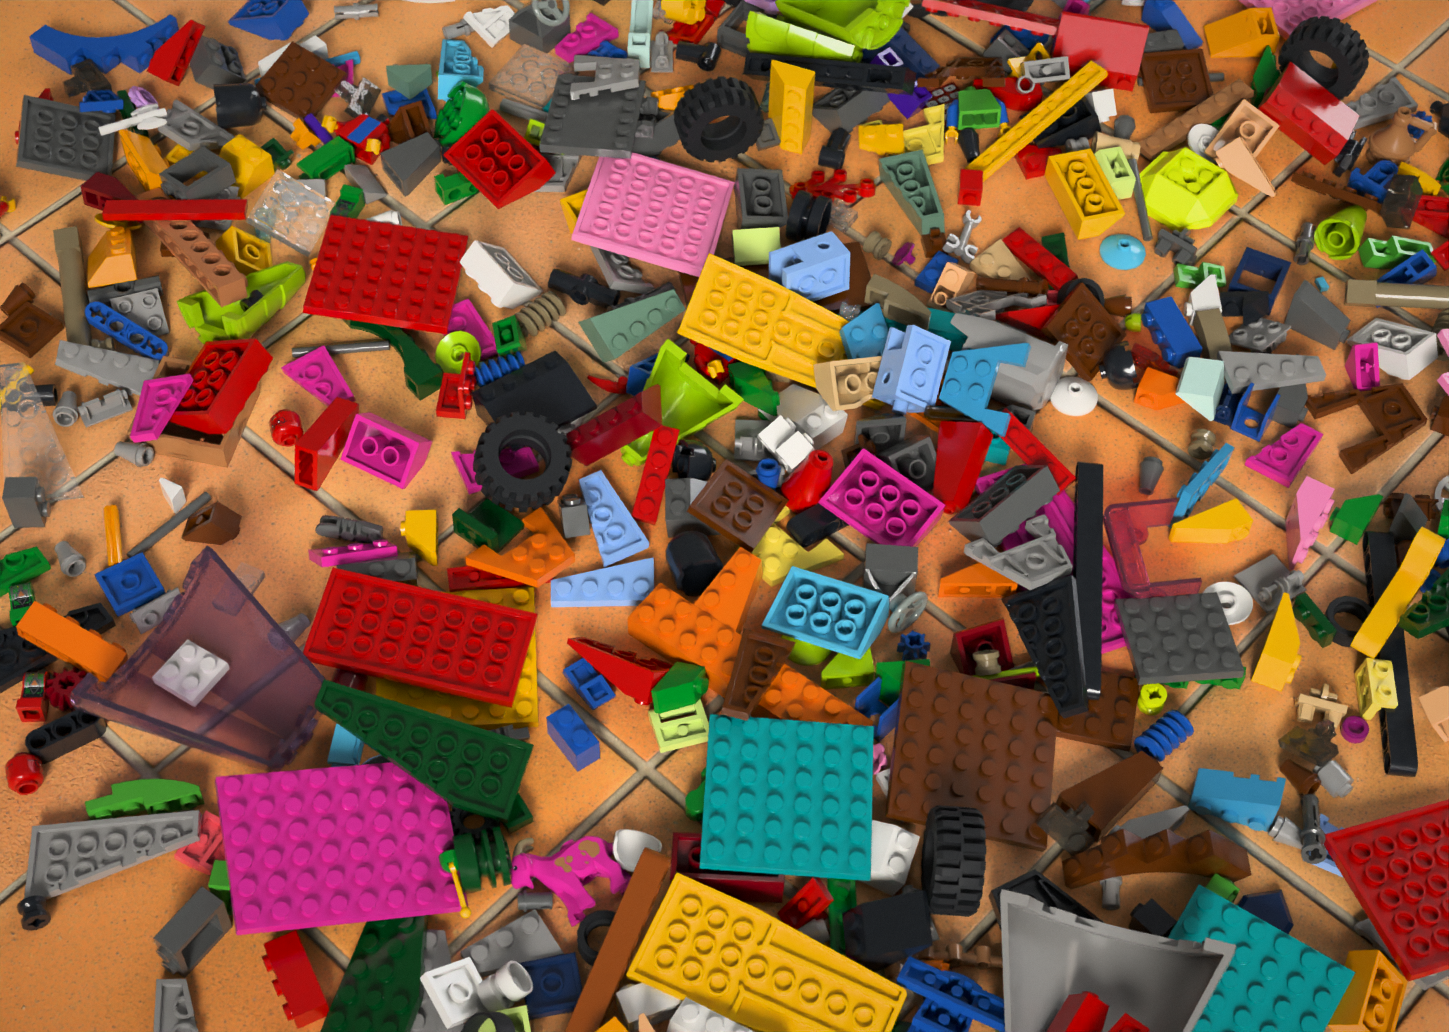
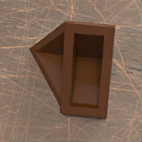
[388,100,434,144]

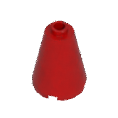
[780,450,833,514]

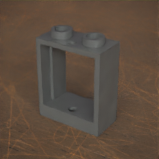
[717,0,780,58]
[159,146,236,200]
[153,887,232,978]

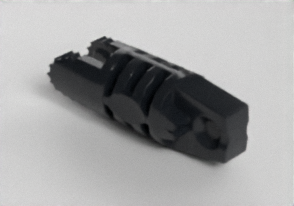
[1332,130,1367,177]

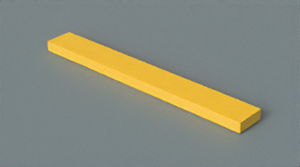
[965,61,1108,182]

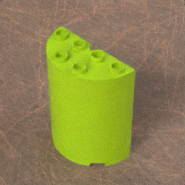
[775,0,910,50]

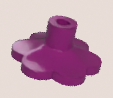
[892,242,916,266]

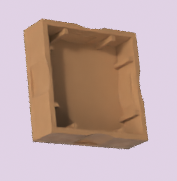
[128,356,261,468]

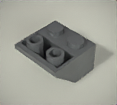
[189,35,246,90]

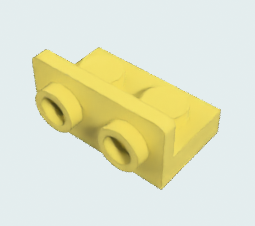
[1354,658,1398,720]

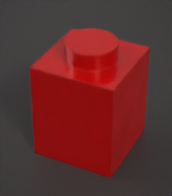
[958,169,983,206]

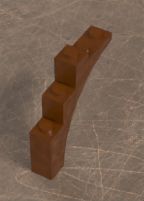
[1062,828,1252,889]

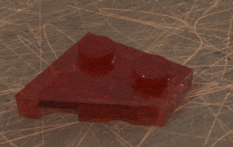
[1131,342,1178,377]

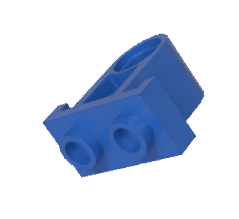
[1347,160,1398,208]

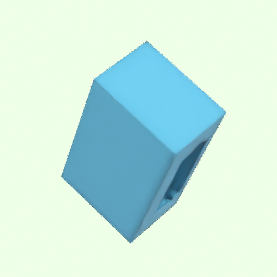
[1315,277,1329,292]

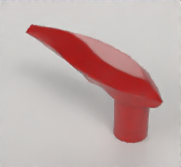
[587,375,628,394]

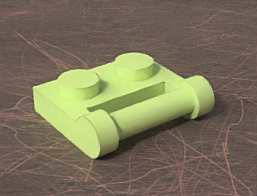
[648,699,709,753]

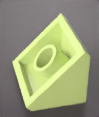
[732,227,781,266]

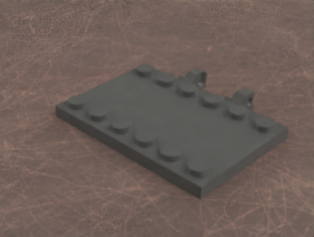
[540,73,659,159]

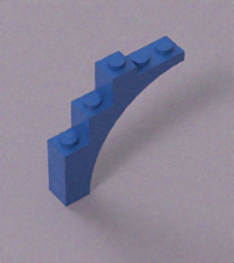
[29,15,179,75]

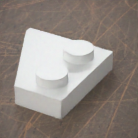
[463,5,515,48]

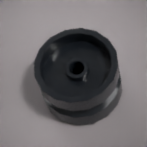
[786,190,833,242]

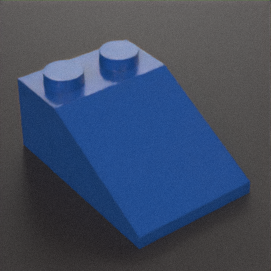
[228,0,309,41]

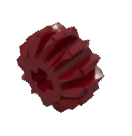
[45,666,93,713]

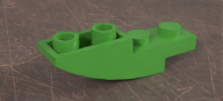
[85,779,205,820]

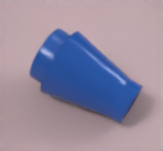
[756,458,781,492]

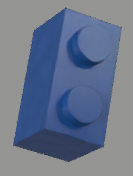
[546,704,600,772]

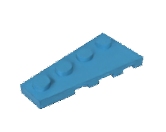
[1168,443,1235,528]

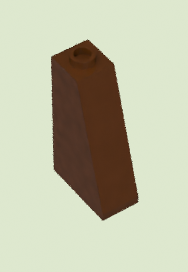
[1055,751,1163,842]

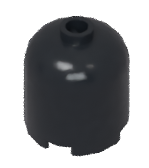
[214,83,267,129]
[665,531,724,596]

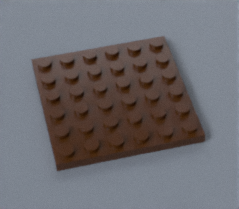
[885,661,1058,852]

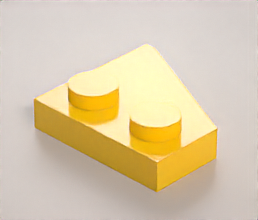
[858,124,905,156]

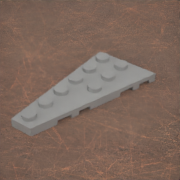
[24,810,202,900]

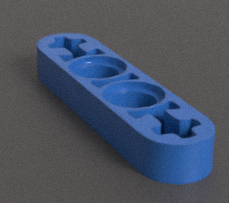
[85,302,169,363]

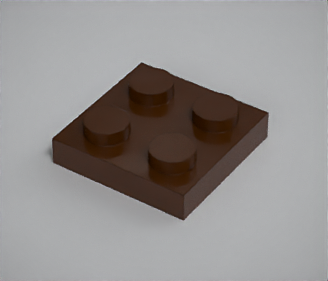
[0,301,64,358]

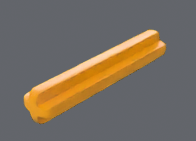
[103,504,123,567]

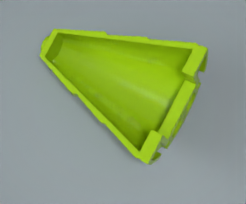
[746,11,863,63]
[177,261,306,344]
[620,339,744,467]

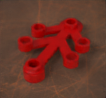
[789,169,876,203]

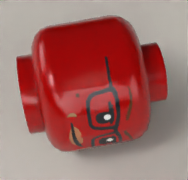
[269,409,304,447]
[5,752,44,795]

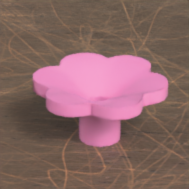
[873,743,888,775]

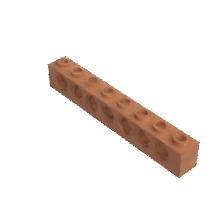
[135,187,248,307]

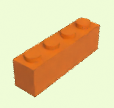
[16,601,128,688]

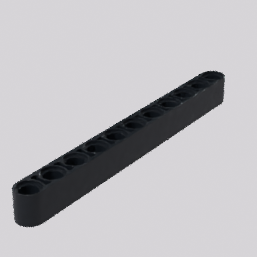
[1073,462,1104,700]
[1362,531,1418,777]

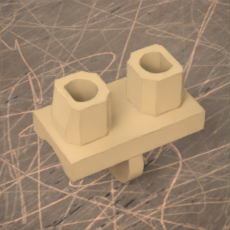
[1294,683,1348,730]

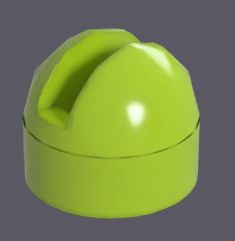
[1125,313,1141,332]

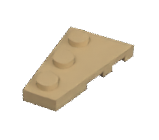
[969,238,1033,298]

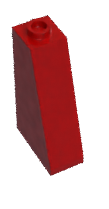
[295,397,359,491]
[933,421,994,515]
[1046,991,1109,1032]

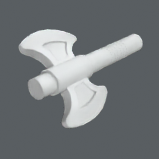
[98,103,167,136]

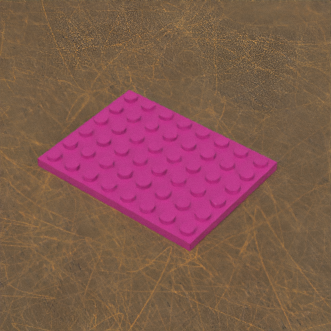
[215,762,468,936]

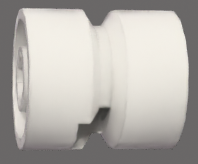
[477,960,533,1012]

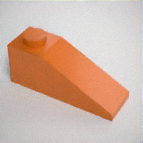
[938,562,1018,598]

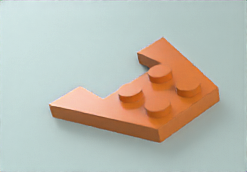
[465,507,575,588]

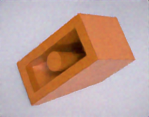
[1134,367,1185,411]

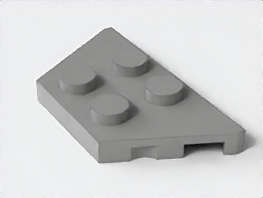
[158,99,235,151]

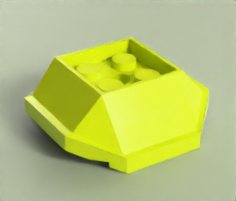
[1139,147,1238,232]

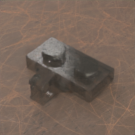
[63,59,112,97]
[335,77,381,118]
[1278,719,1339,767]
[1035,801,1096,856]

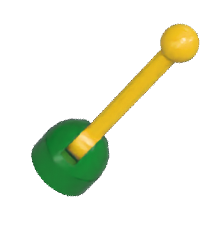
[438,849,471,918]

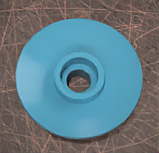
[1099,234,1146,270]

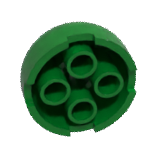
[433,81,489,146]

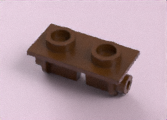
[1381,493,1439,521]

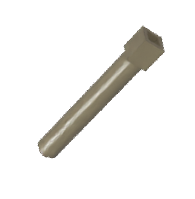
[53,226,92,346]
[1344,279,1449,309]

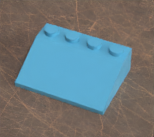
[762,566,889,659]

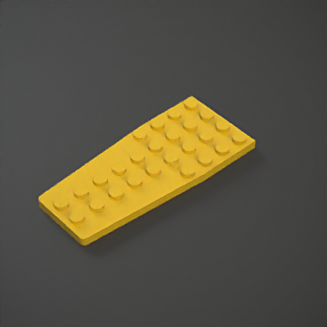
[677,253,885,410]
[626,873,907,1032]

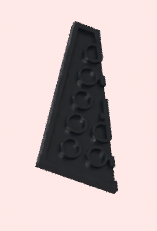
[1001,575,1089,718]

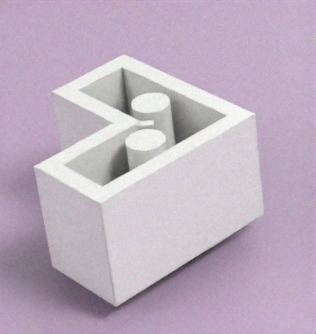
[757,415,815,474]

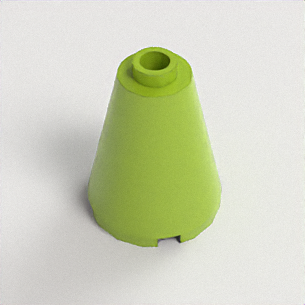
[1314,205,1367,260]

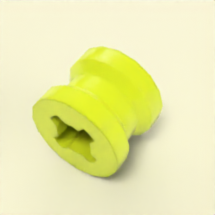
[1137,683,1167,716]

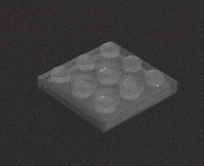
[489,44,579,111]
[246,169,336,257]

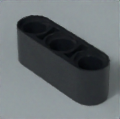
[786,504,849,548]
[25,705,107,764]

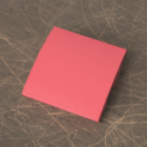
[174,810,226,876]

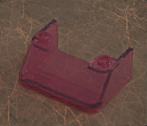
[1103,498,1202,599]

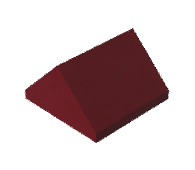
[950,618,1014,676]

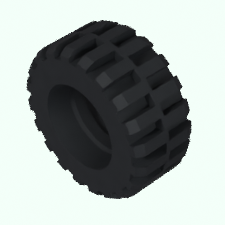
[1278,16,1369,100]
[674,76,764,162]
[473,411,572,512]
[921,805,986,917]

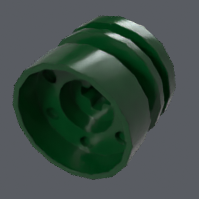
[452,827,512,894]

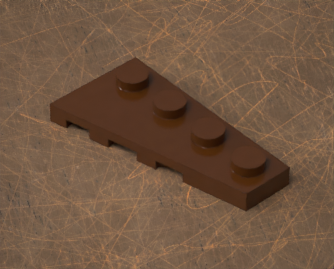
[1291,171,1389,218]
[721,629,796,721]

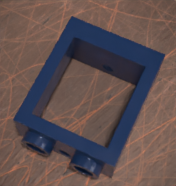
[1227,247,1291,316]

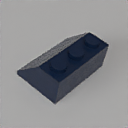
[862,27,940,82]

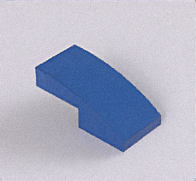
[563,658,616,710]

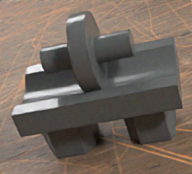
[1154,228,1197,265]

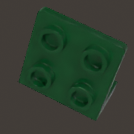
[452,499,524,553]

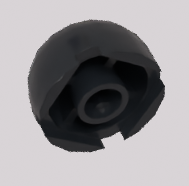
[1099,340,1139,390]
[672,439,716,482]

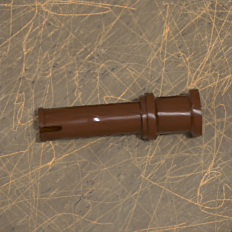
[976,276,1048,297]

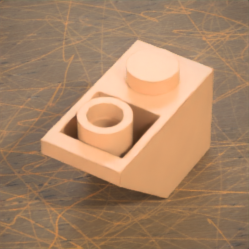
[927,262,975,312]

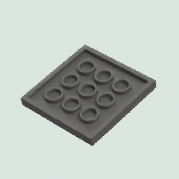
[16,95,116,181]
[1114,592,1245,685]

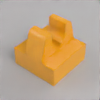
[290,118,321,150]

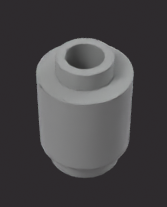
[1313,757,1354,798]

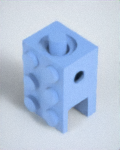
[769,231,850,302]
[872,325,951,415]

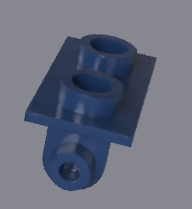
[1213,383,1244,427]

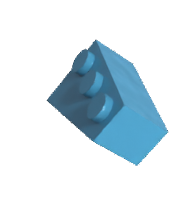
[1188,768,1286,832]

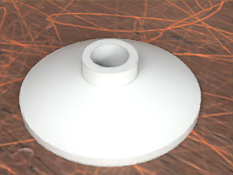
[1187,124,1218,164]
[1050,377,1098,416]
[1203,582,1253,625]

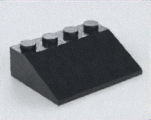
[472,350,597,452]

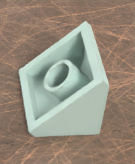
[1175,357,1224,422]

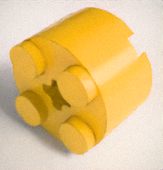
[661,0,706,25]

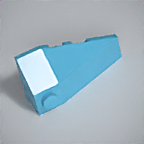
[438,39,484,102]

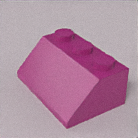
[340,412,433,489]

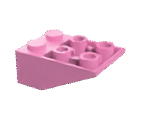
[1285,476,1335,570]

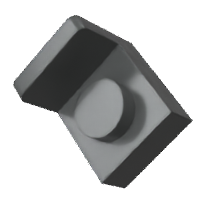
[756,118,781,151]

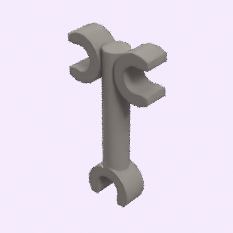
[942,210,982,264]

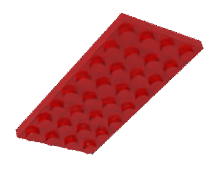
[302,567,538,708]

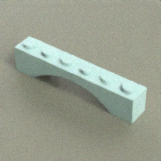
[628,0,654,68]

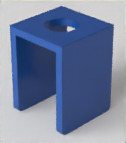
[1230,382,1281,442]
[855,677,899,742]

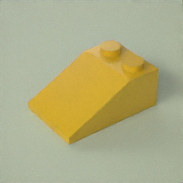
[1251,592,1302,692]

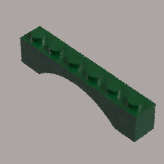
[342,319,444,401]

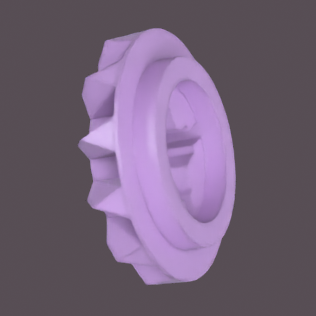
[128,86,159,110]

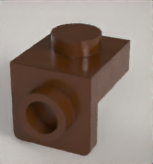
[841,434,877,469]

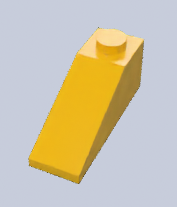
[1168,498,1253,543]

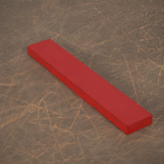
[102,199,248,221]

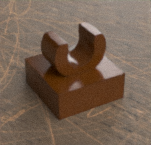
[921,229,948,258]

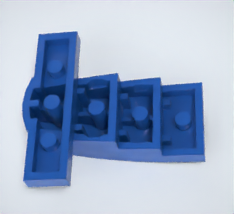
[896,956,1005,1032]

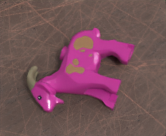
[511,836,631,927]

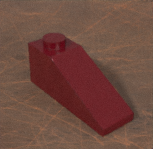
[81,172,144,223]

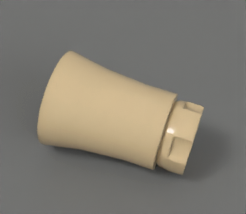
[1091,131,1140,161]

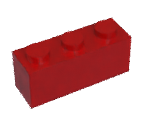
[261,930,329,1029]

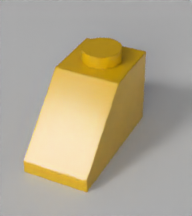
[401,509,438,566]

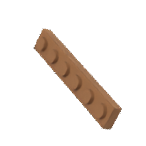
[1139,79,1254,162]

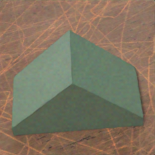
[386,64,433,100]

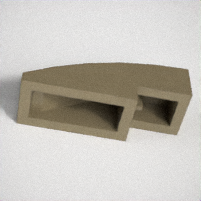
[864,274,931,331]
[1193,308,1232,382]

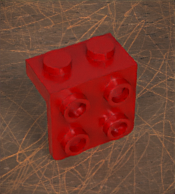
[436,352,477,419]

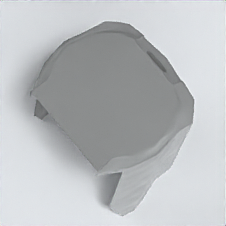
[944,313,1068,412]

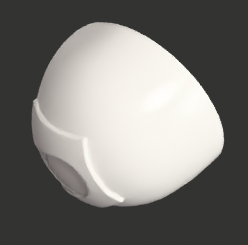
[612,829,662,872]

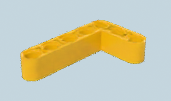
[1350,526,1446,659]

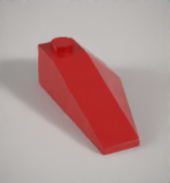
[567,637,673,705]

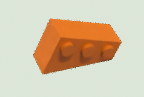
[694,546,763,634]

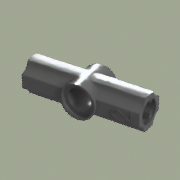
[87,275,164,307]

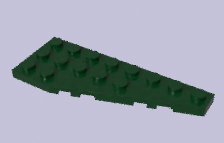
[314,679,534,823]
[320,915,428,1032]

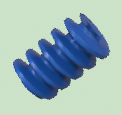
[474,351,525,388]
[1134,710,1194,762]

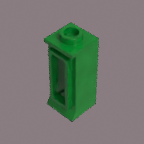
[296,136,355,181]

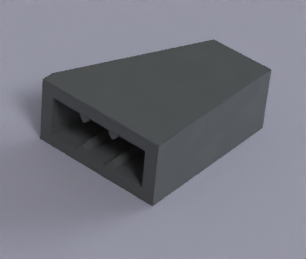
[380,132,441,197]
[1284,280,1351,350]

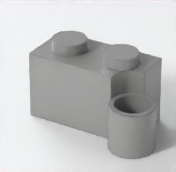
[1015,56,1070,94]

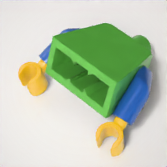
[944,86,1011,145]

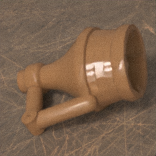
[1366,106,1437,168]

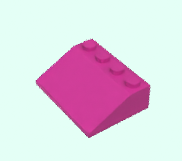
[819,448,945,547]

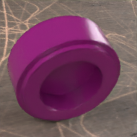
[1340,716,1369,744]

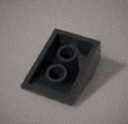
[1019,96,1102,149]
[842,890,933,973]

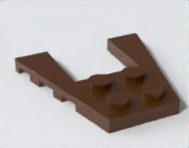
[917,57,1005,87]
[1305,383,1427,474]

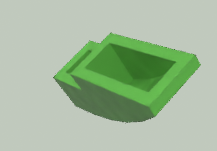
[1358,235,1436,269]

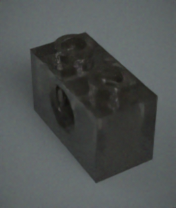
[1380,174,1423,229]

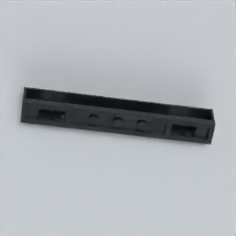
[743,52,917,96]

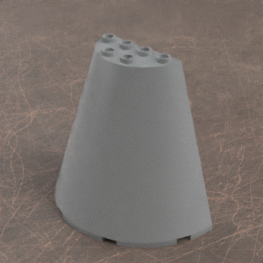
[1000,889,1236,1032]

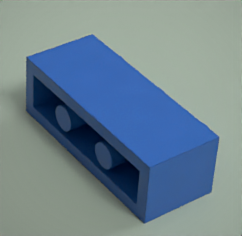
[1141,296,1203,368]

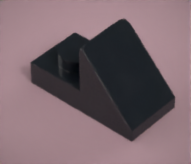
[1220,291,1269,326]

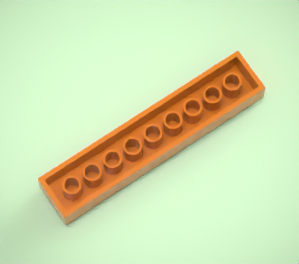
[628,583,874,726]

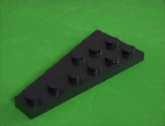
[0,603,116,693]

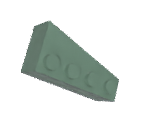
[878,149,945,236]
[578,289,686,363]

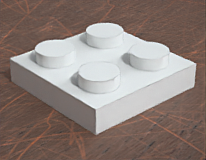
[152,639,230,707]
[420,957,490,1029]

